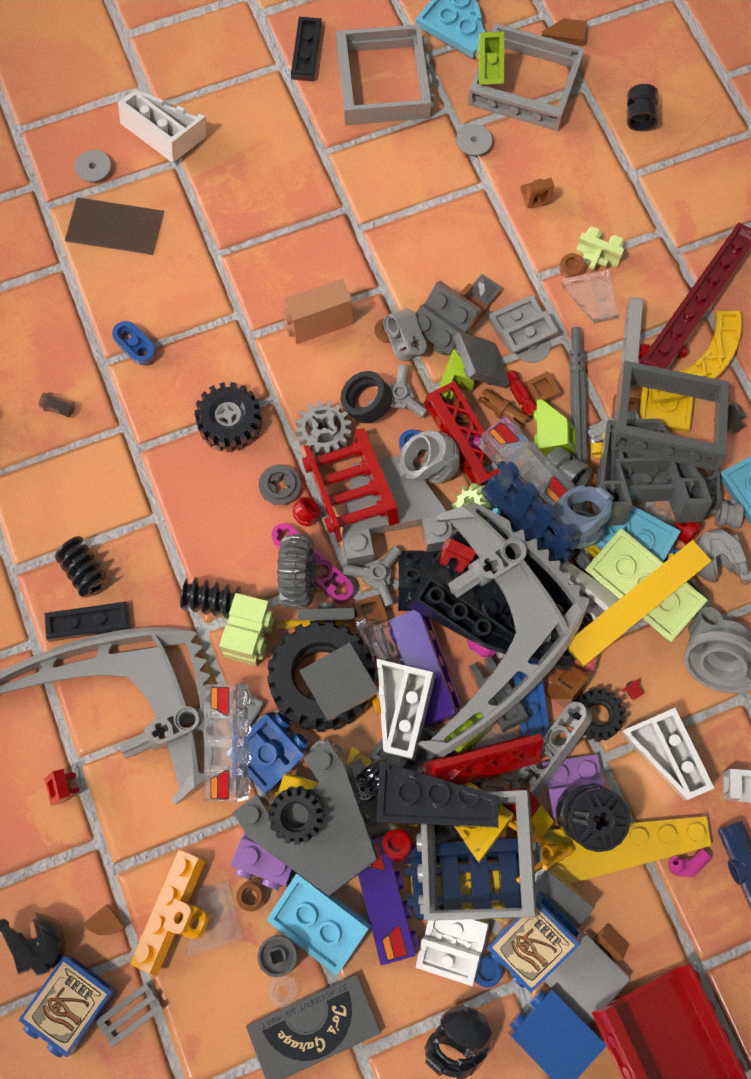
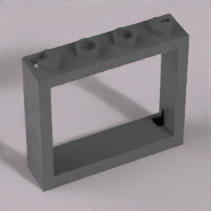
[611,361,729,471]

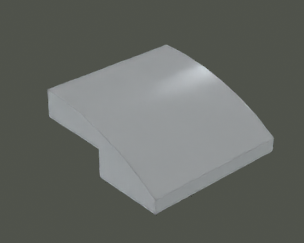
[487,295,558,354]
[544,933,631,1026]

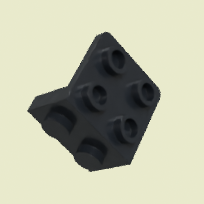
[398,550,440,611]

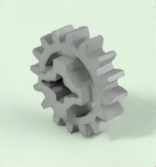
[295,400,352,456]

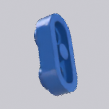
[112,321,156,365]

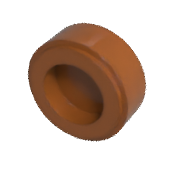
[559,253,585,280]

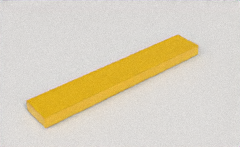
[567,540,711,667]

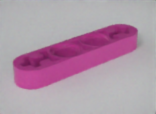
[271,523,353,604]

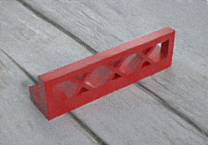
[424,381,503,486]
[423,734,544,785]

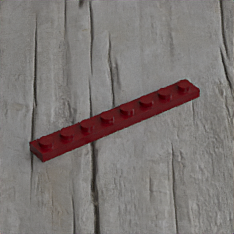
[640,222,751,369]

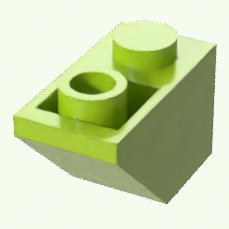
[534,399,577,457]

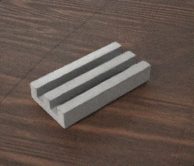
[95,983,164,1047]

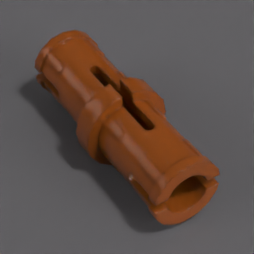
[478,388,529,431]

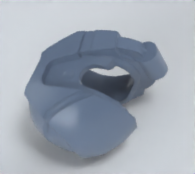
[554,485,614,549]

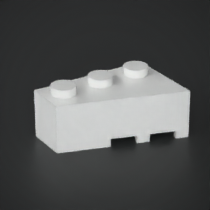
[118,89,206,163]
[377,659,435,760]
[621,708,714,801]

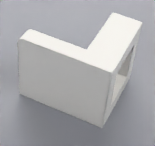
[722,769,751,803]

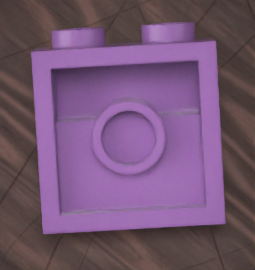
[541,754,607,820]
[230,832,293,890]

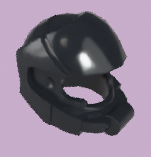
[0,913,65,976]
[424,1004,494,1079]

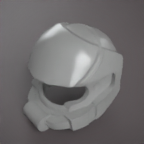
[396,430,460,484]
[695,529,751,585]

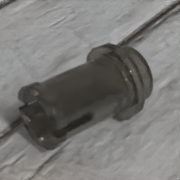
[39,392,75,418]

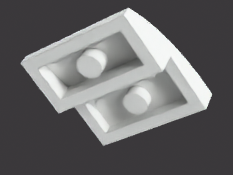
[415,906,490,986]

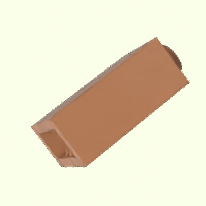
[282,278,353,344]

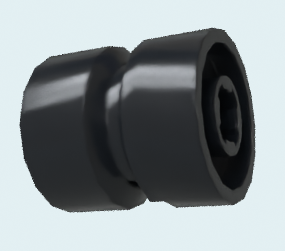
[627,84,659,132]

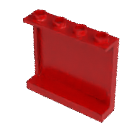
[591,963,748,1079]

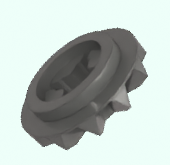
[259,464,301,506]

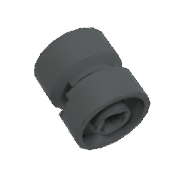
[541,447,592,491]
[257,936,299,978]

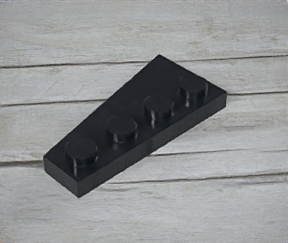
[377,761,499,828]

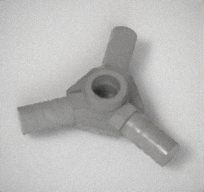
[367,364,428,418]
[343,546,401,608]

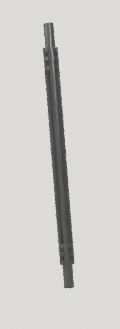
[569,327,591,597]

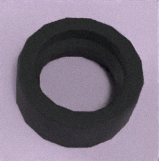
[340,371,393,423]

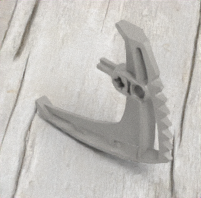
[417,503,589,757]
[0,627,216,805]

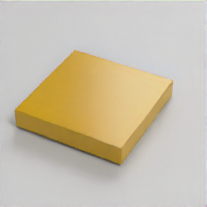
[639,387,694,433]

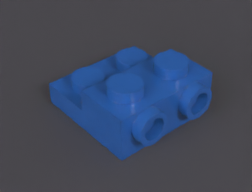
[228,711,309,795]

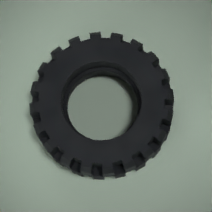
[267,620,375,732]

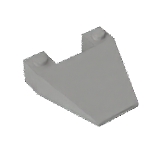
[342,455,452,566]

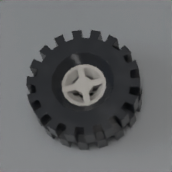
[194,382,262,452]

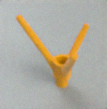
[508,821,573,883]

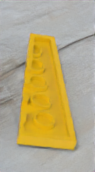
[543,816,712,884]

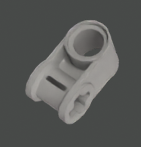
[383,308,426,361]

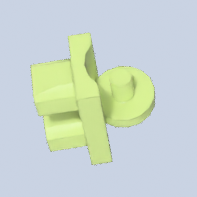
[576,226,624,270]

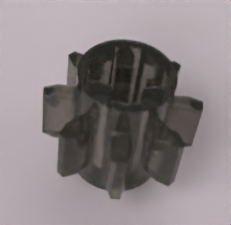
[713,402,747,434]

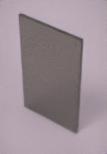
[65,197,164,255]

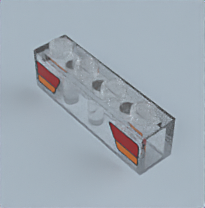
[478,416,575,506]
[204,684,251,802]

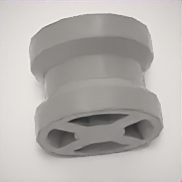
[715,501,744,530]

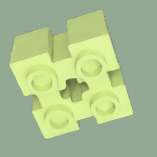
[219,593,275,667]

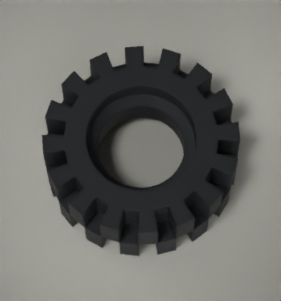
[573,688,626,742]
[268,786,325,845]

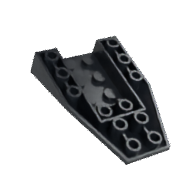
[407,514,592,671]

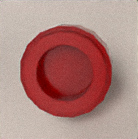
[292,497,321,527]
[674,521,703,545]
[382,829,412,862]

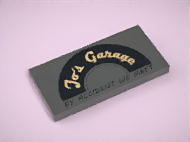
[246,974,381,1079]

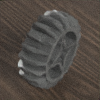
[277,534,317,609]

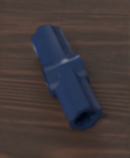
[717,821,751,910]

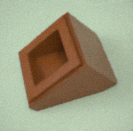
[593,924,628,961]

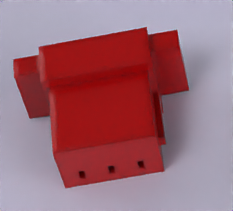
[621,679,644,700]

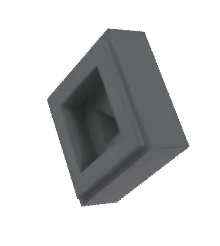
[472,274,502,306]

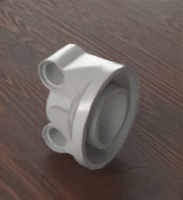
[683,606,751,693]

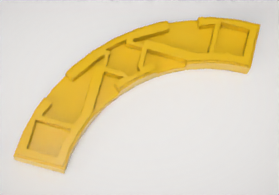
[649,311,742,403]

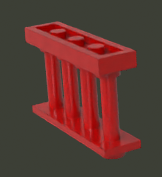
[302,428,399,543]

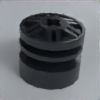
[556,781,631,852]

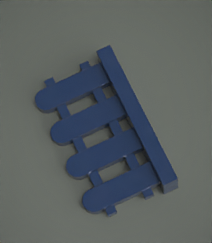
[480,461,579,567]
[404,838,521,921]

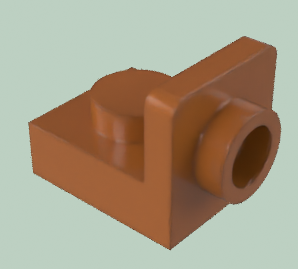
[520,178,555,208]

